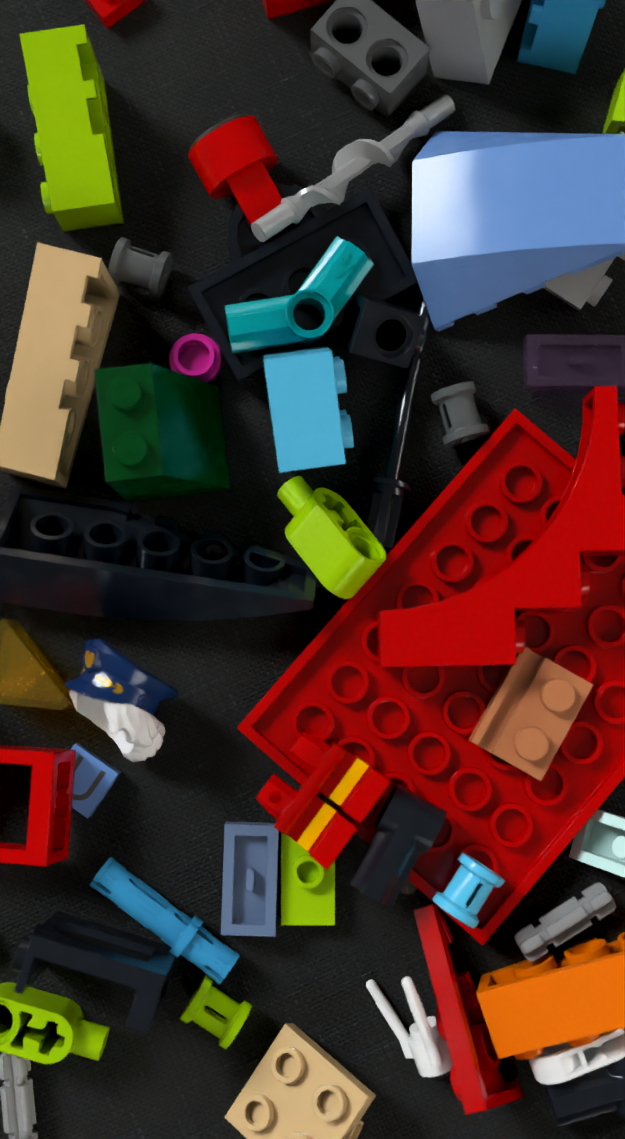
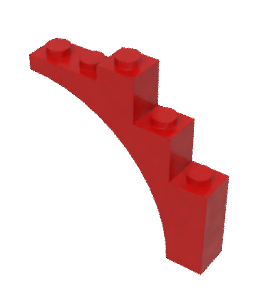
[377,386,625,667]

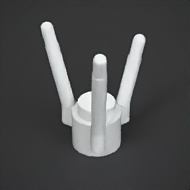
[366,977,453,1077]

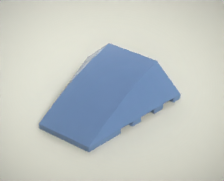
[411,131,625,332]

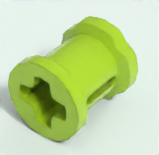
[179,975,252,1050]

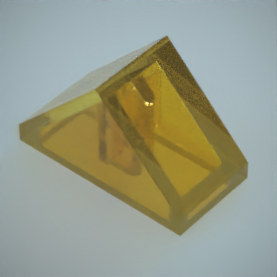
[0,618,74,710]

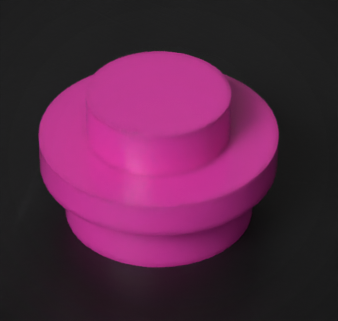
[169,333,222,383]

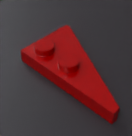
[413,904,524,1115]

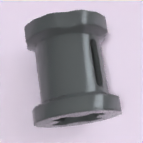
[108,237,173,298]
[431,381,490,447]

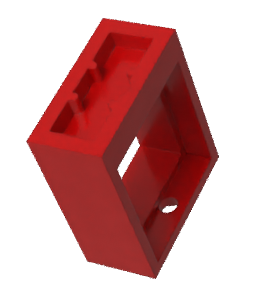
[0,744,76,867]

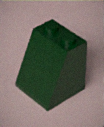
[95,363,230,502]

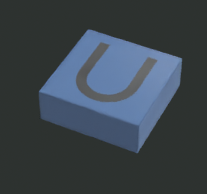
[71,742,121,818]

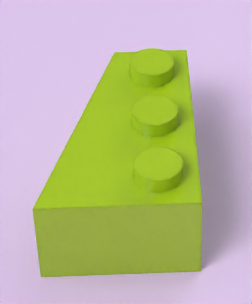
[20,24,124,231]

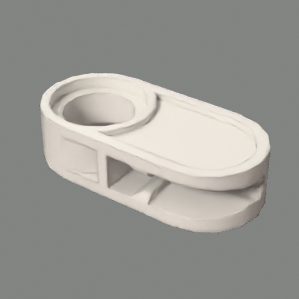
[528,1028,625,1085]

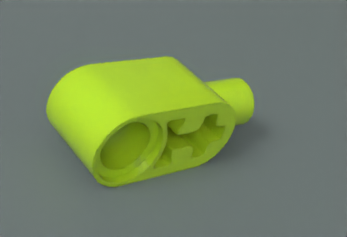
[277,476,386,599]
[0,982,110,1064]

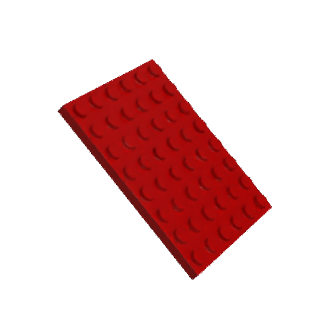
[237,408,625,946]

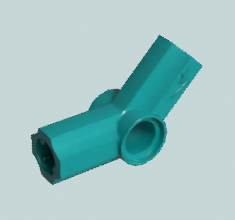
[225,236,374,354]

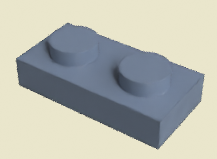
[221,821,279,937]

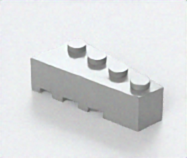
[415,0,522,84]

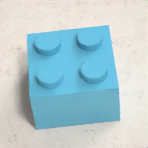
[263,346,354,473]

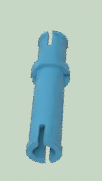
[89,857,240,985]

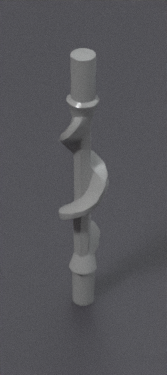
[251,95,455,242]

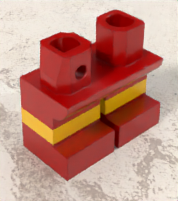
[256,731,391,870]

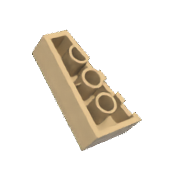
[0,242,120,488]

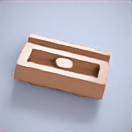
[469,647,593,781]

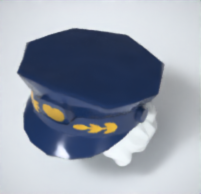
[64,638,178,762]

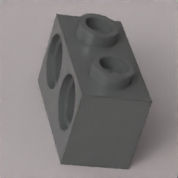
[310,0,430,118]

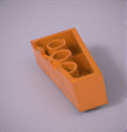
[476,932,625,1060]

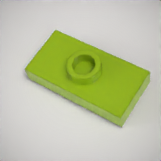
[281,832,335,926]

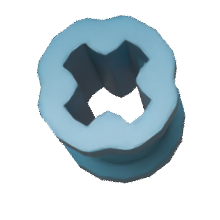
[433,852,505,928]

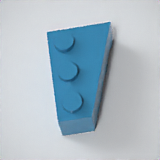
[517,0,606,74]

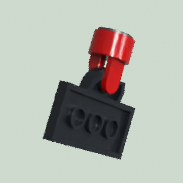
[187,114,418,383]

